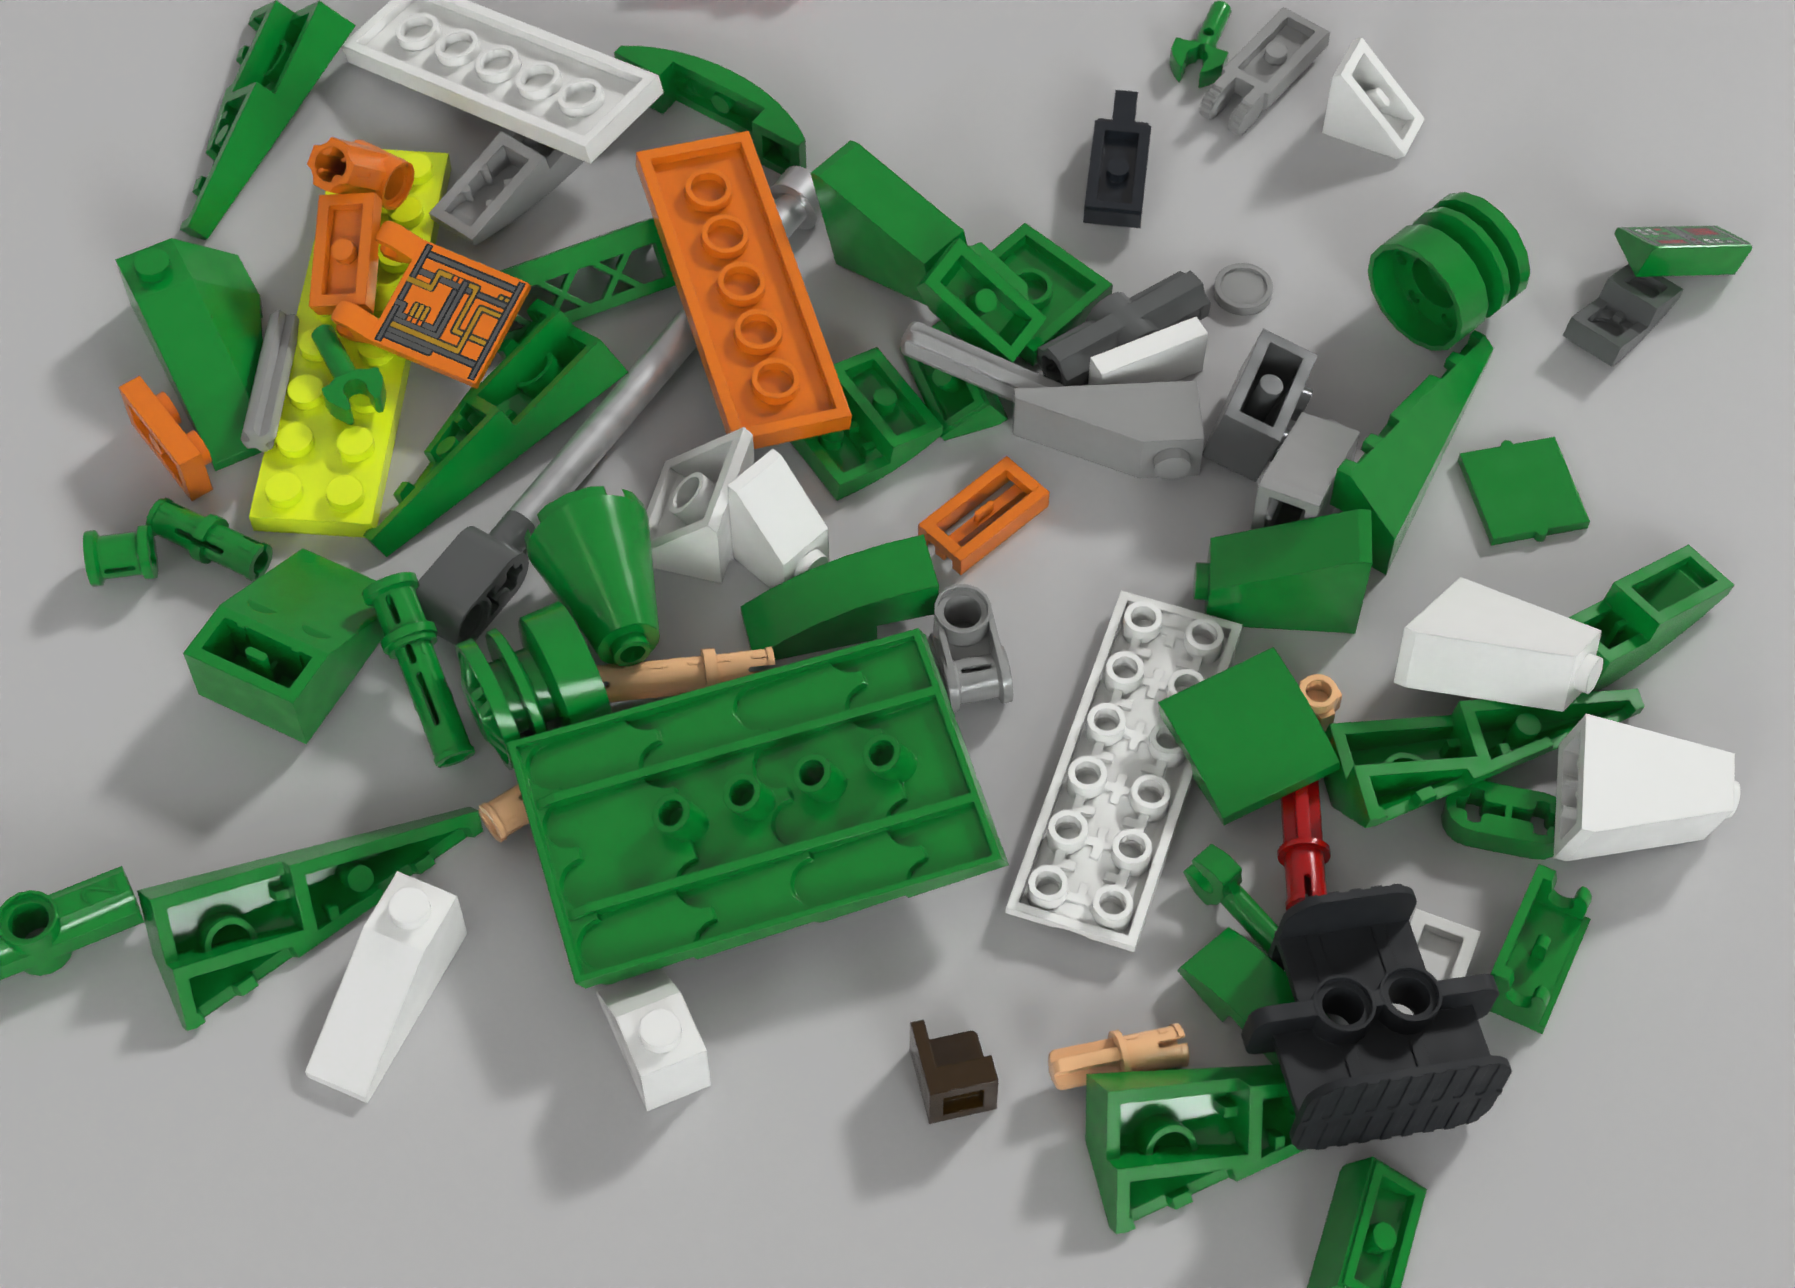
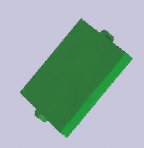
[1458,437,1590,546]

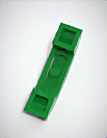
[614,46,807,175]

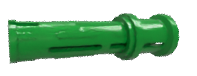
[362,572,475,768]

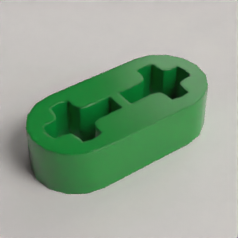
[1441,781,1556,860]

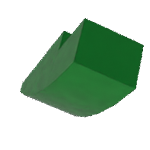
[740,534,939,660]
[1568,544,1734,692]

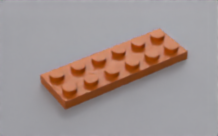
[636,131,852,449]

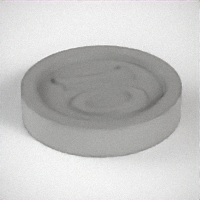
[1214,263,1273,316]

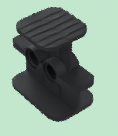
[1241,884,1512,1150]

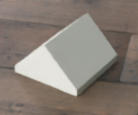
[646,427,755,583]

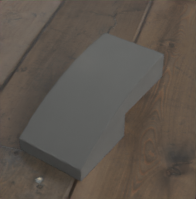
[1563,264,1684,367]

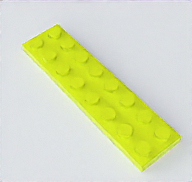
[249,149,451,538]

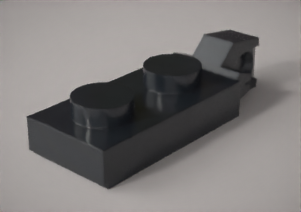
[1083,90,1151,228]

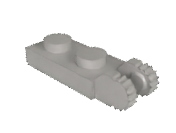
[1199,7,1330,136]

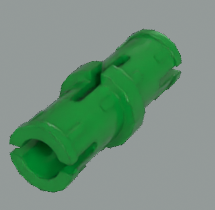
[146,497,273,581]

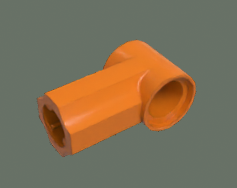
[307,137,414,210]

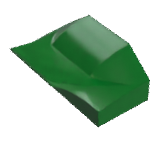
[916,238,1047,362]

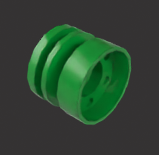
[1367,192,1531,351]
[455,601,612,770]

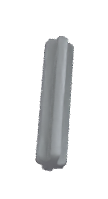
[241,310,299,452]
[901,321,1064,402]

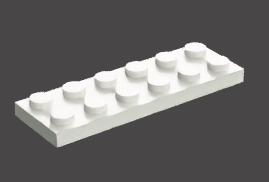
[341,0,664,164]

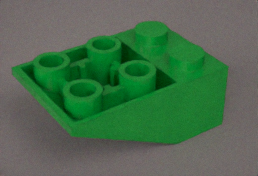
[183,548,384,744]

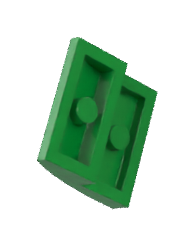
[790,347,943,501]
[1158,647,1340,825]

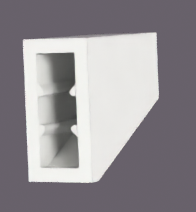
[1394,577,1603,712]
[1554,714,1741,861]

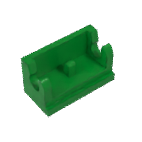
[1490,864,1592,1034]

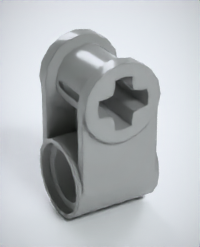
[933,584,1013,712]

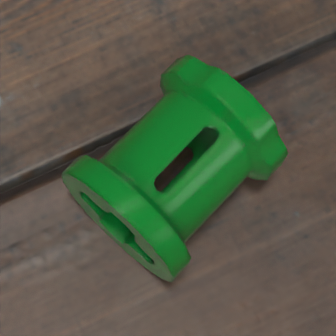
[83,525,158,587]

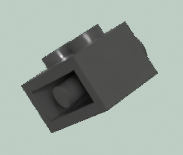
[1202,328,1318,482]

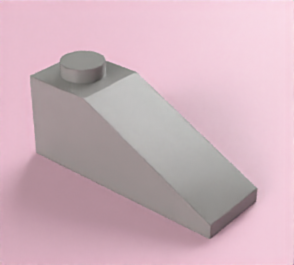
[1012,380,1205,480]

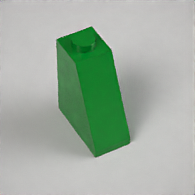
[810,140,967,306]
[1193,509,1373,634]

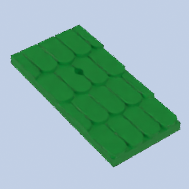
[507,628,1009,989]

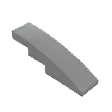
[429,131,584,246]

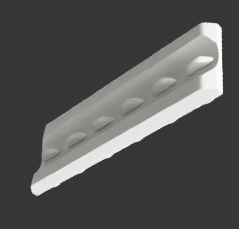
[1005,590,1243,952]

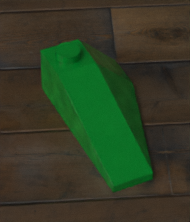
[115,238,263,471]

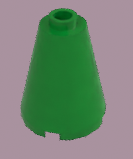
[524,486,660,667]

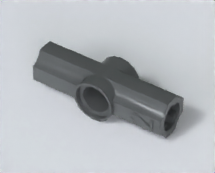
[1037,270,1211,386]

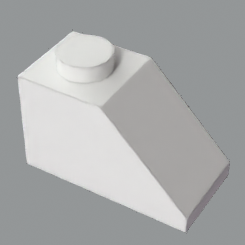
[727,448,829,588]
[596,968,711,1111]

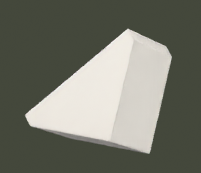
[1322,37,1425,159]

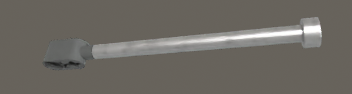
[416,166,822,646]

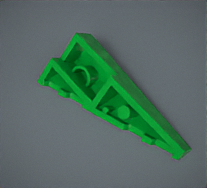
[180,0,356,240]
[363,298,629,557]
[1330,330,1494,575]
[1323,688,1645,828]
[137,807,483,1031]
[1085,1064,1304,1234]

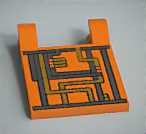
[331,221,531,389]

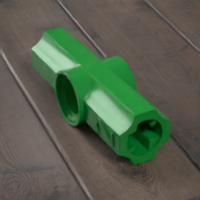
[0,866,144,980]

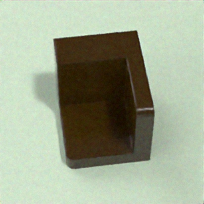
[909,1019,999,1124]

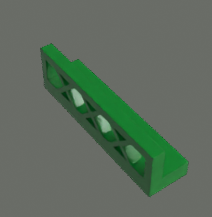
[500,218,676,345]

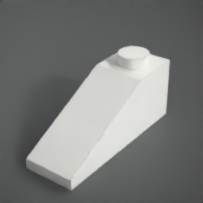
[305,871,468,1103]

